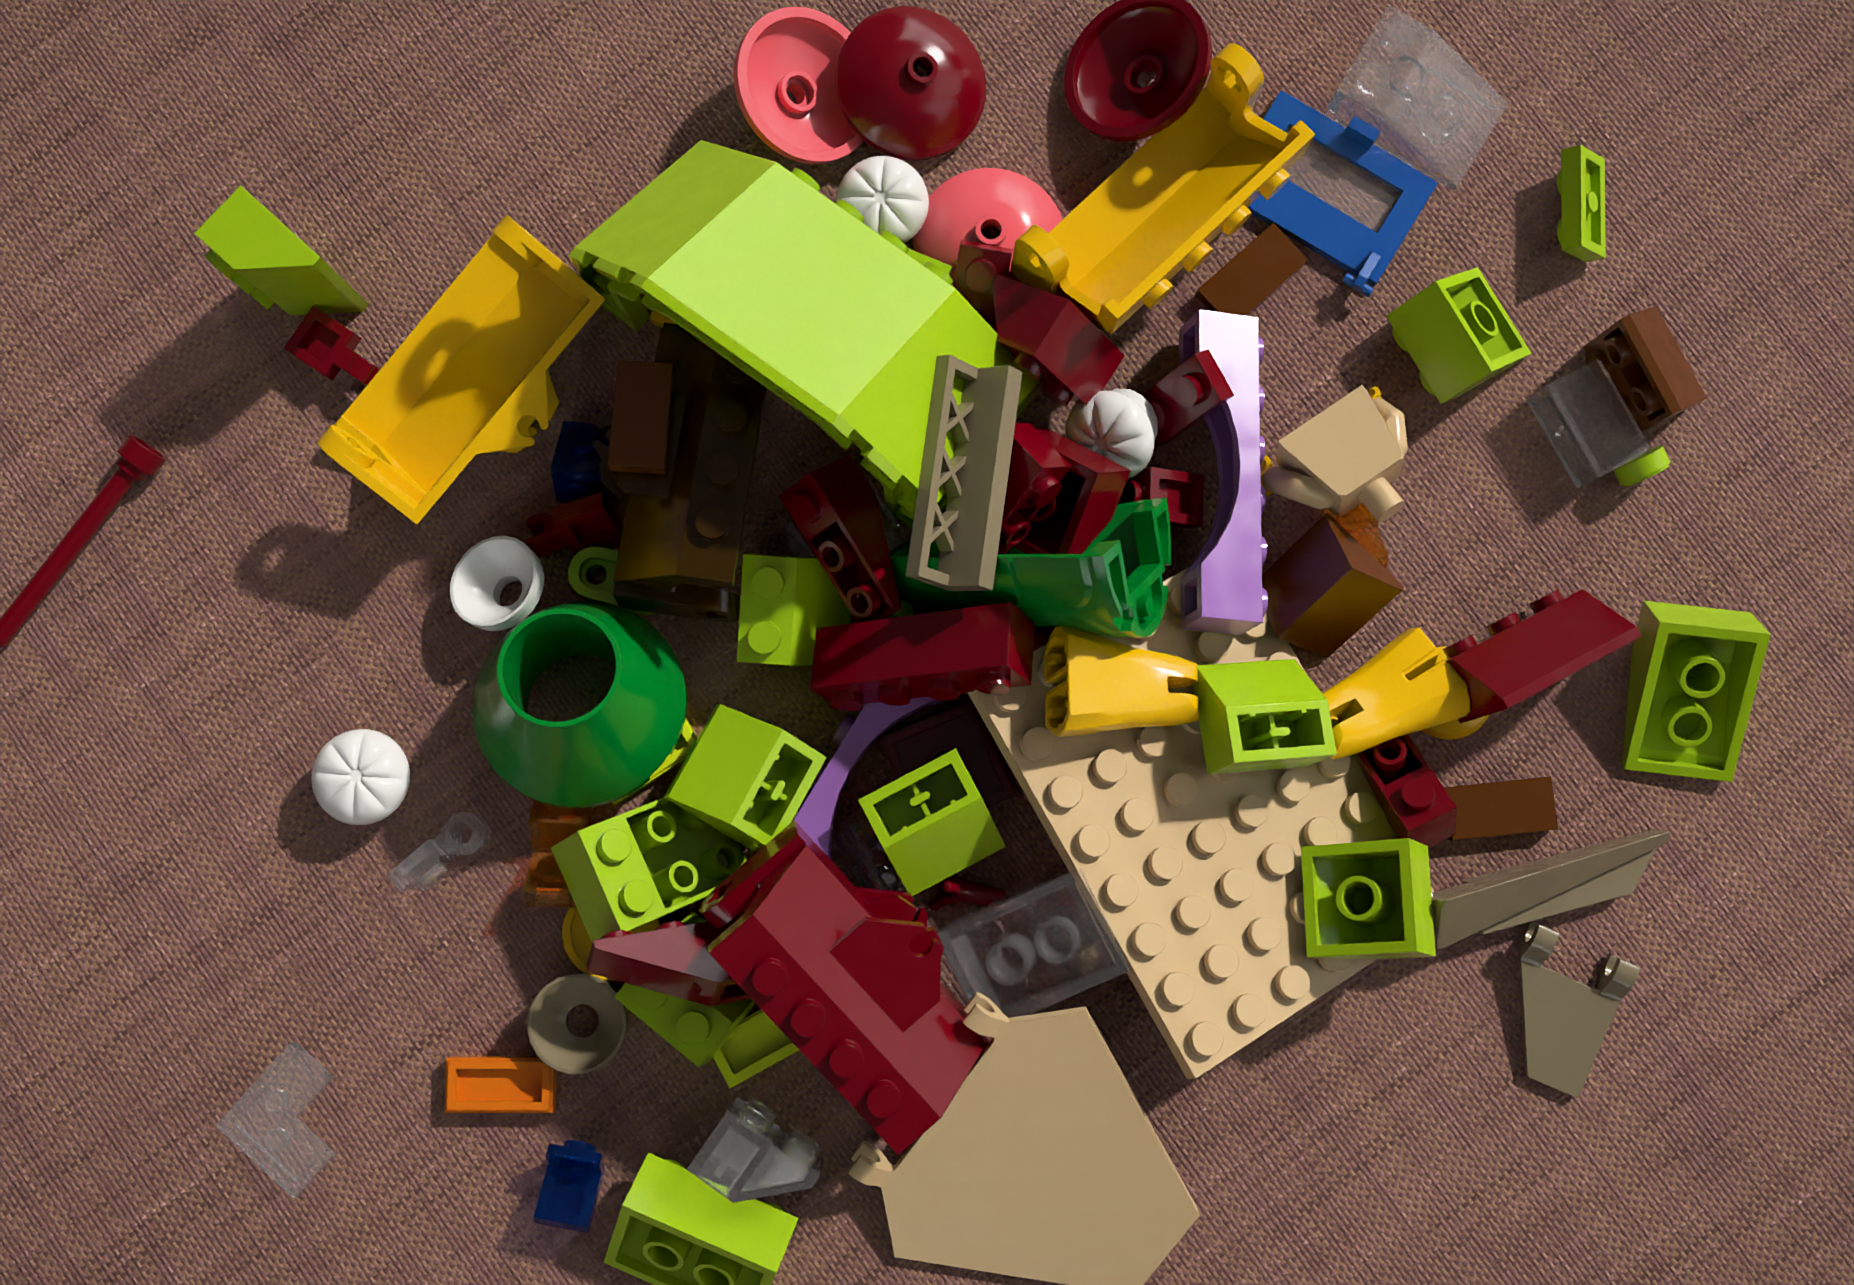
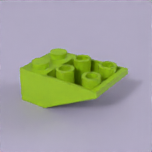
[551,797,746,942]

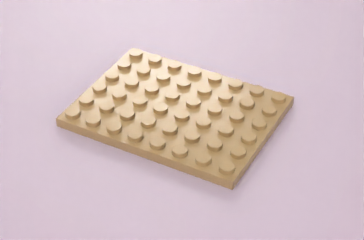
[967,568,1434,1079]

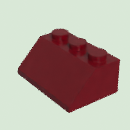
[1435,589,1642,724]

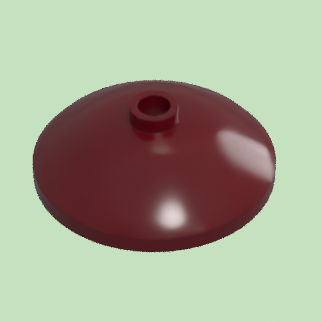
[1064,0,1212,142]
[835,6,986,161]

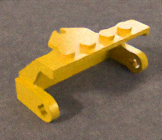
[1010,43,1315,334]
[317,214,606,524]

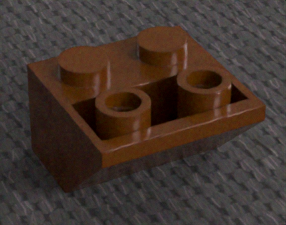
[1583,306,1707,437]

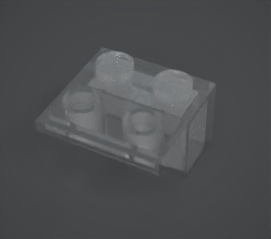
[687,1097,825,1203]

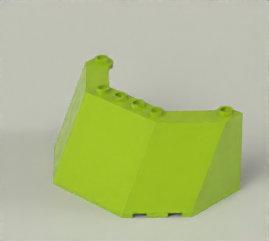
[568,140,1040,529]

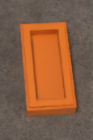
[445,1056,557,1113]

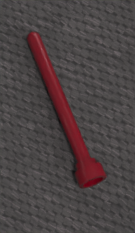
[0,434,167,648]

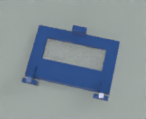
[1247,90,1438,297]

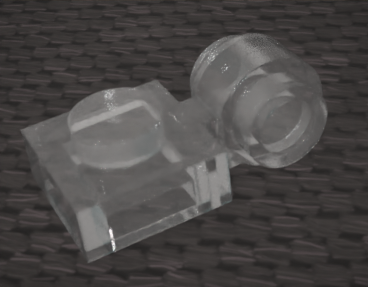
[387,812,490,892]

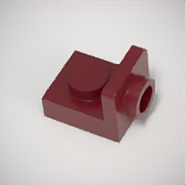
[1119,467,1204,529]

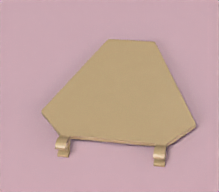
[848,992,1200,1285]

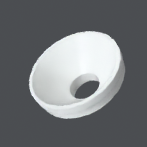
[450,536,544,631]

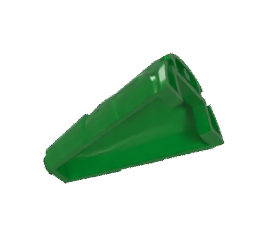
[889,497,1171,638]

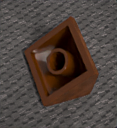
[1262,512,1404,658]

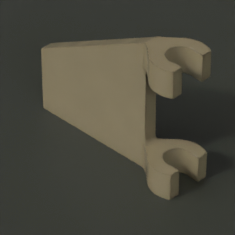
[1518,921,1640,1098]

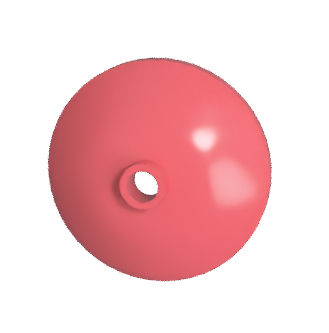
[733,7,864,164]
[913,168,1062,286]

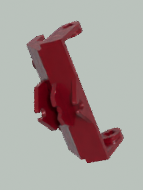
[699,820,989,1155]

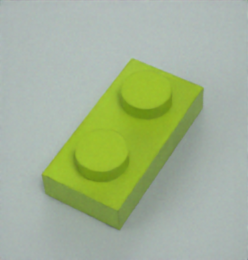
[1557,145,1606,262]

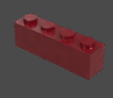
[810,602,1035,711]

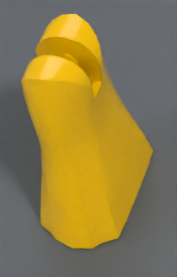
[1044,626,1199,737]
[1322,627,1470,760]

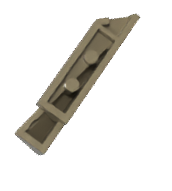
[1431,829,1670,950]

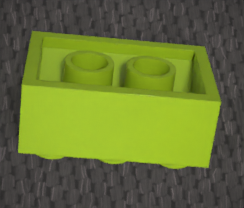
[194,185,370,316]
[603,1152,799,1285]

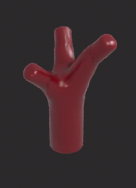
[929,874,1005,911]

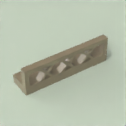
[905,355,1022,591]

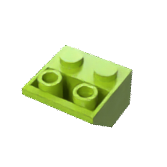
[1194,659,1337,775]
[664,704,827,851]
[858,748,1006,896]

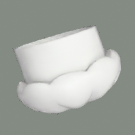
[836,156,929,243]
[1065,388,1158,479]
[311,729,410,825]

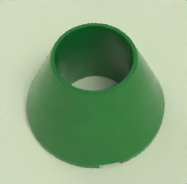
[472,601,687,808]

